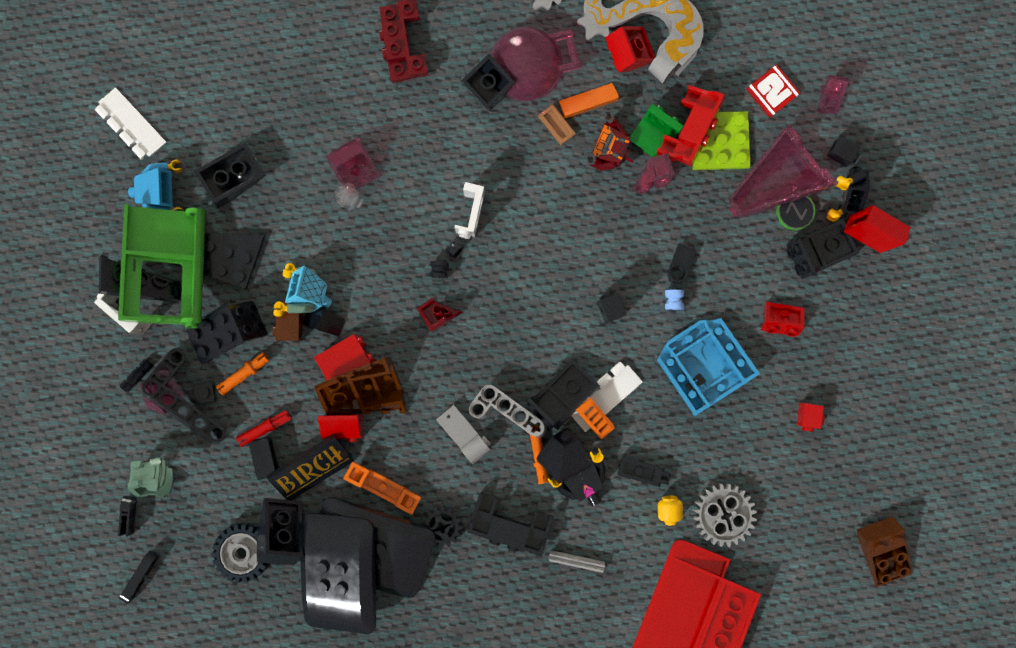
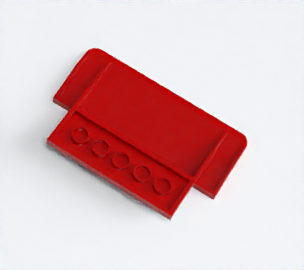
[632,540,761,648]

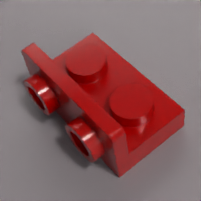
[761,302,804,337]

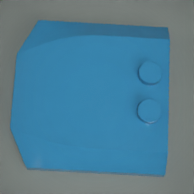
[657,318,760,417]

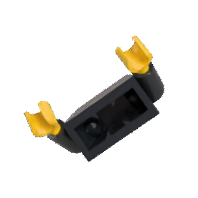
[826,166,870,222]

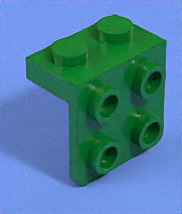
[629,104,683,160]

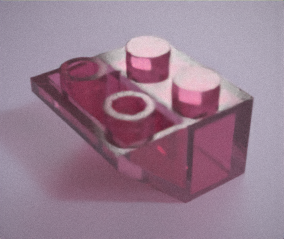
[632,153,675,194]

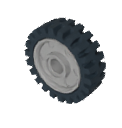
[212,523,270,583]

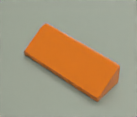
[559,83,619,119]

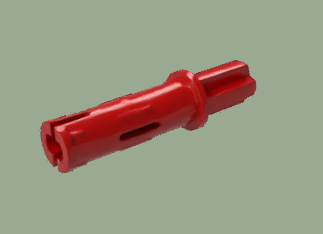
[236,410,291,447]

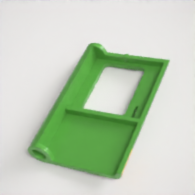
[118,204,206,328]

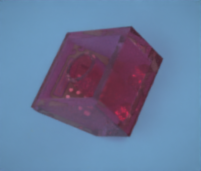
[325,137,381,195]

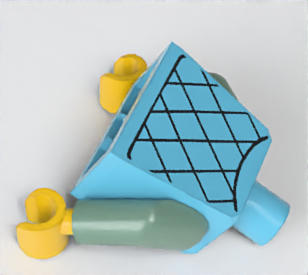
[273,263,332,317]

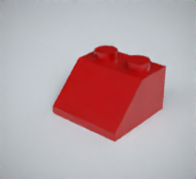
[605,26,655,72]
[318,414,363,442]

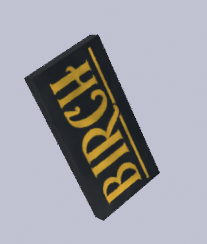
[267,434,354,500]

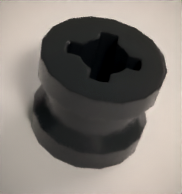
[429,261,449,279]

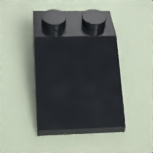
[194,143,266,209]
[257,498,304,565]

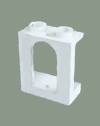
[455,182,485,239]
[94,294,153,335]

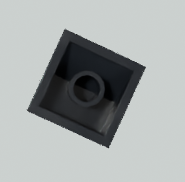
[461,54,515,111]

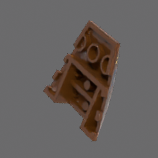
[314,357,407,415]

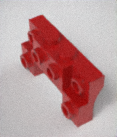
[657,85,725,166]

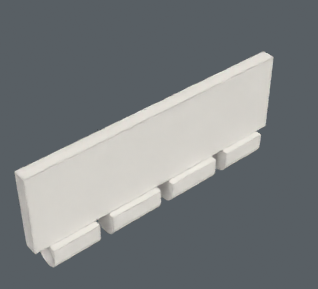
[95,88,167,160]
[572,362,642,432]

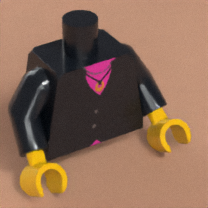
[548,449,605,507]

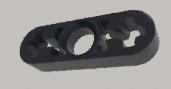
[119,550,159,604]

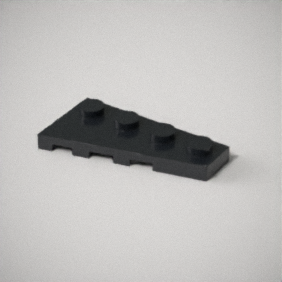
[99,254,181,303]

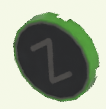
[776,192,815,231]

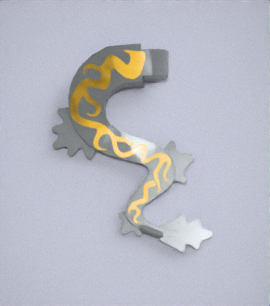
[532,0,703,84]

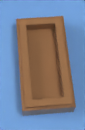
[538,104,576,146]

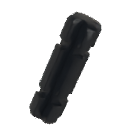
[120,359,153,392]

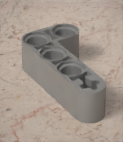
[469,385,547,438]

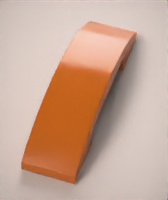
[343,461,421,515]

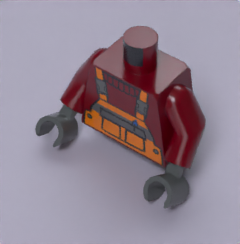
[582,110,637,171]

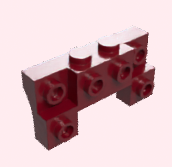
[379,0,429,83]

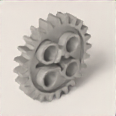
[693,483,757,547]

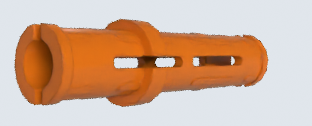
[216,352,270,396]
[530,425,549,484]

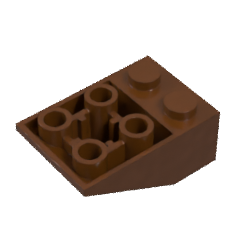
[857,516,912,587]

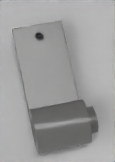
[436,404,491,464]

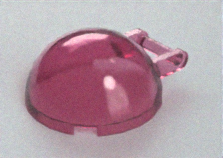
[490,26,583,102]

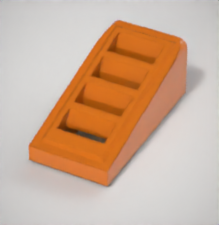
[576,397,615,439]

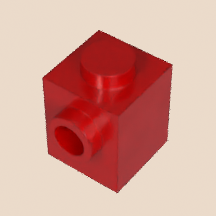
[797,403,825,432]

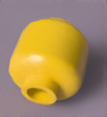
[657,496,683,526]

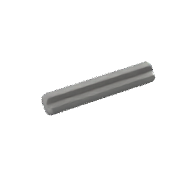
[549,550,606,573]

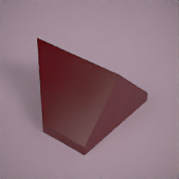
[417,298,463,333]

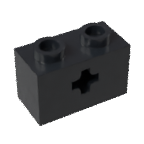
[597,292,627,324]

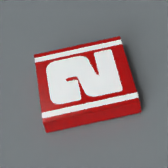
[746,64,800,118]

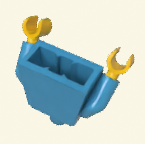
[128,160,184,211]

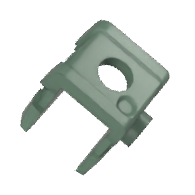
[127,457,174,498]

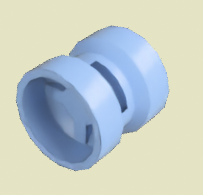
[665,290,684,310]

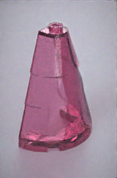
[729,125,836,218]

